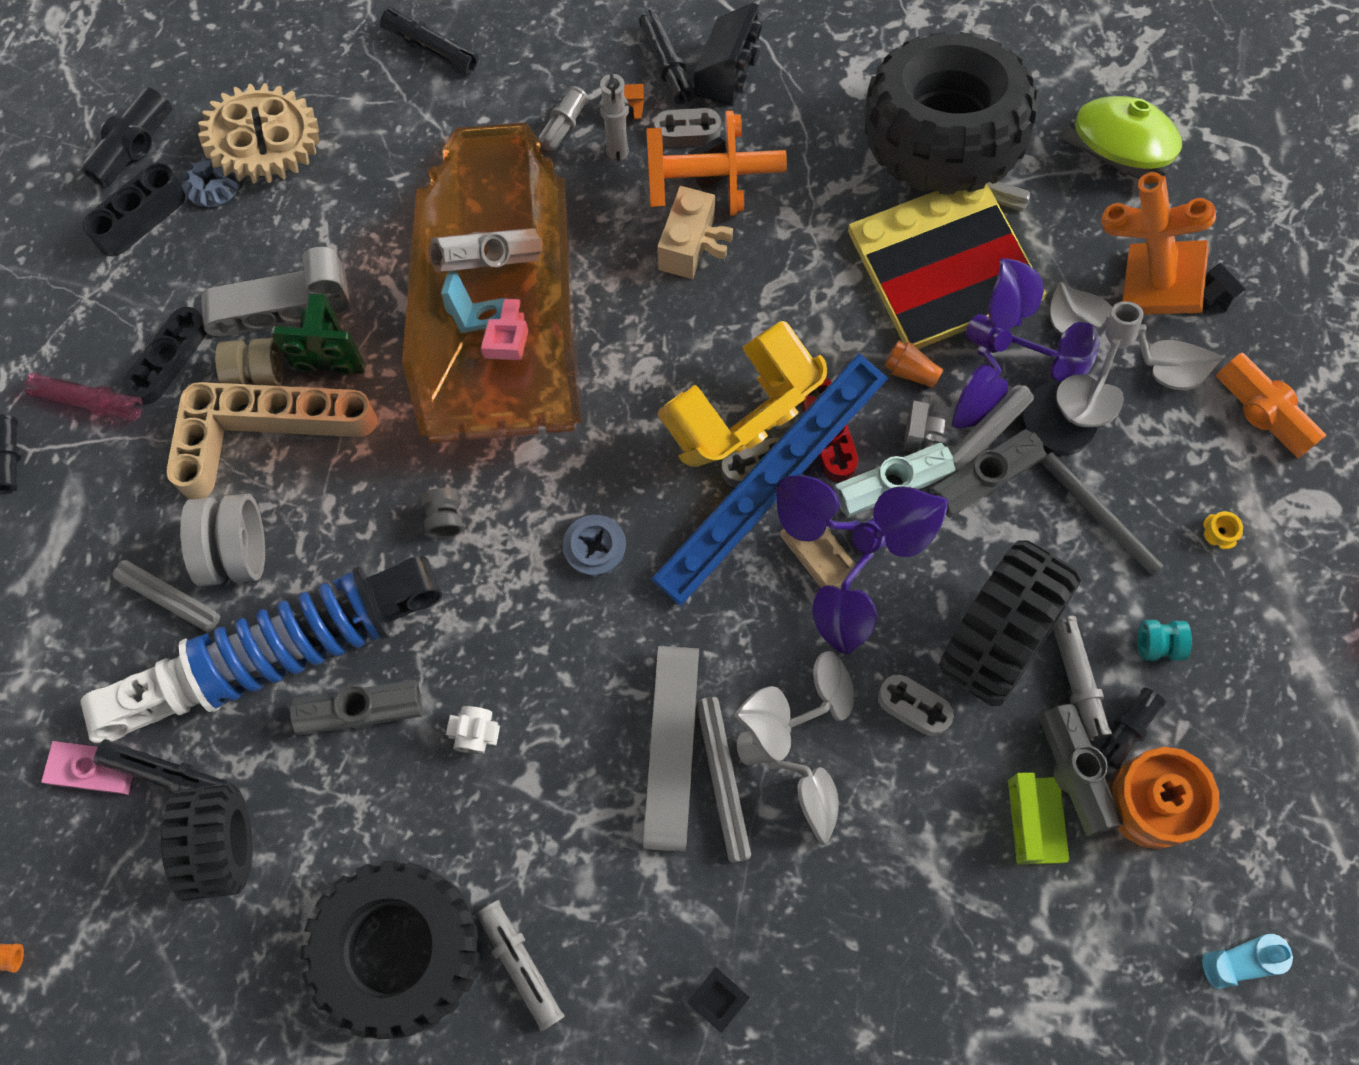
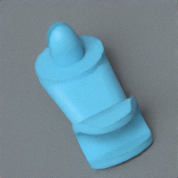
[1202,934,1293,989]

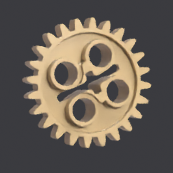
[198,83,320,183]

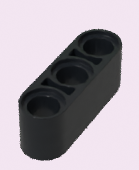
[83,163,186,257]

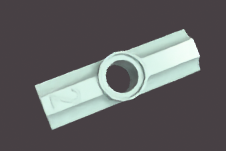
[834,442,956,518]

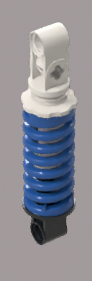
[80,556,442,743]

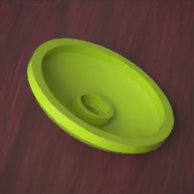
[1075,96,1182,169]

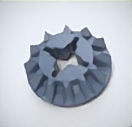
[181,155,240,207]
[563,515,626,577]

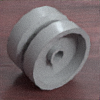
[180,494,265,587]

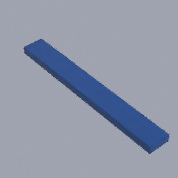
[651,353,888,607]

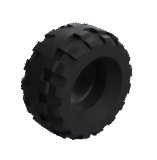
[865,32,1039,194]

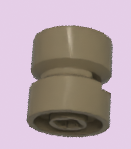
[215,338,284,386]

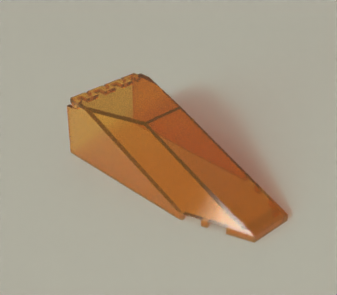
[402,122,582,443]

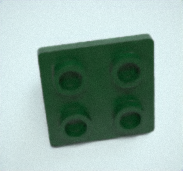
[271,294,366,375]

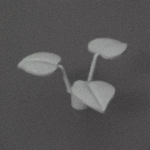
[1050,282,1222,427]
[734,651,854,845]

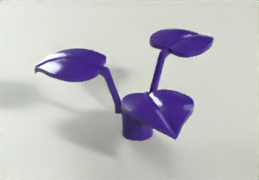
[951,258,1100,429]
[776,475,948,655]

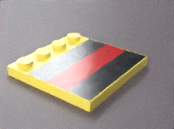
[848,183,1047,349]

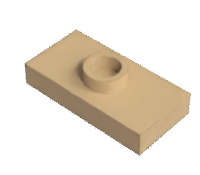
[780,527,860,588]

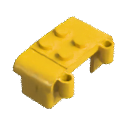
[658,321,827,467]

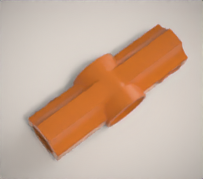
[1215,353,1326,459]

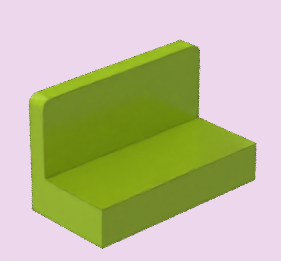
[1008,773,1069,865]

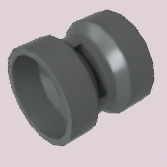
[420,488,464,539]

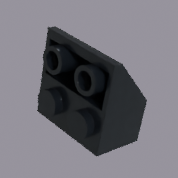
[694,3,762,106]

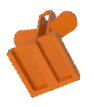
[646,111,787,216]
[1101,172,1216,314]

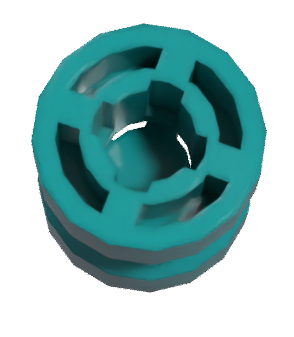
[1137,620,1192,661]

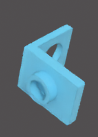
[441,270,507,333]

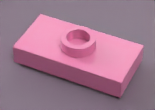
[41,741,133,795]

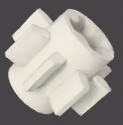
[446,706,500,755]

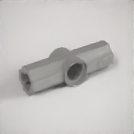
[428,228,543,272]

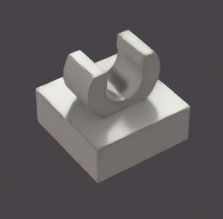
[902,401,946,453]

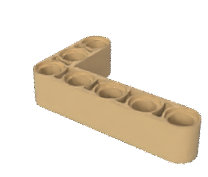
[167,382,377,499]

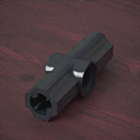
[79,87,173,189]

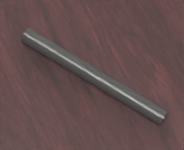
[1041,452,1164,576]

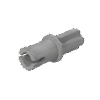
[538,86,589,151]

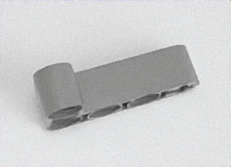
[201,247,350,336]

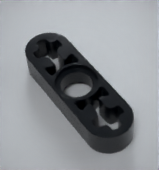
[123,307,207,405]

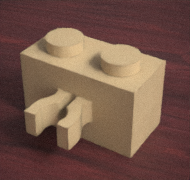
[657,186,733,279]

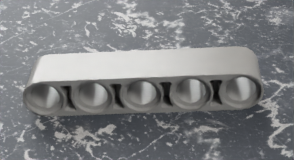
[643,646,699,852]

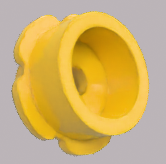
[1203,511,1243,549]

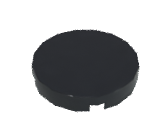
[1020,382,1099,456]

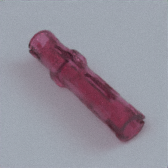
[25,372,143,421]

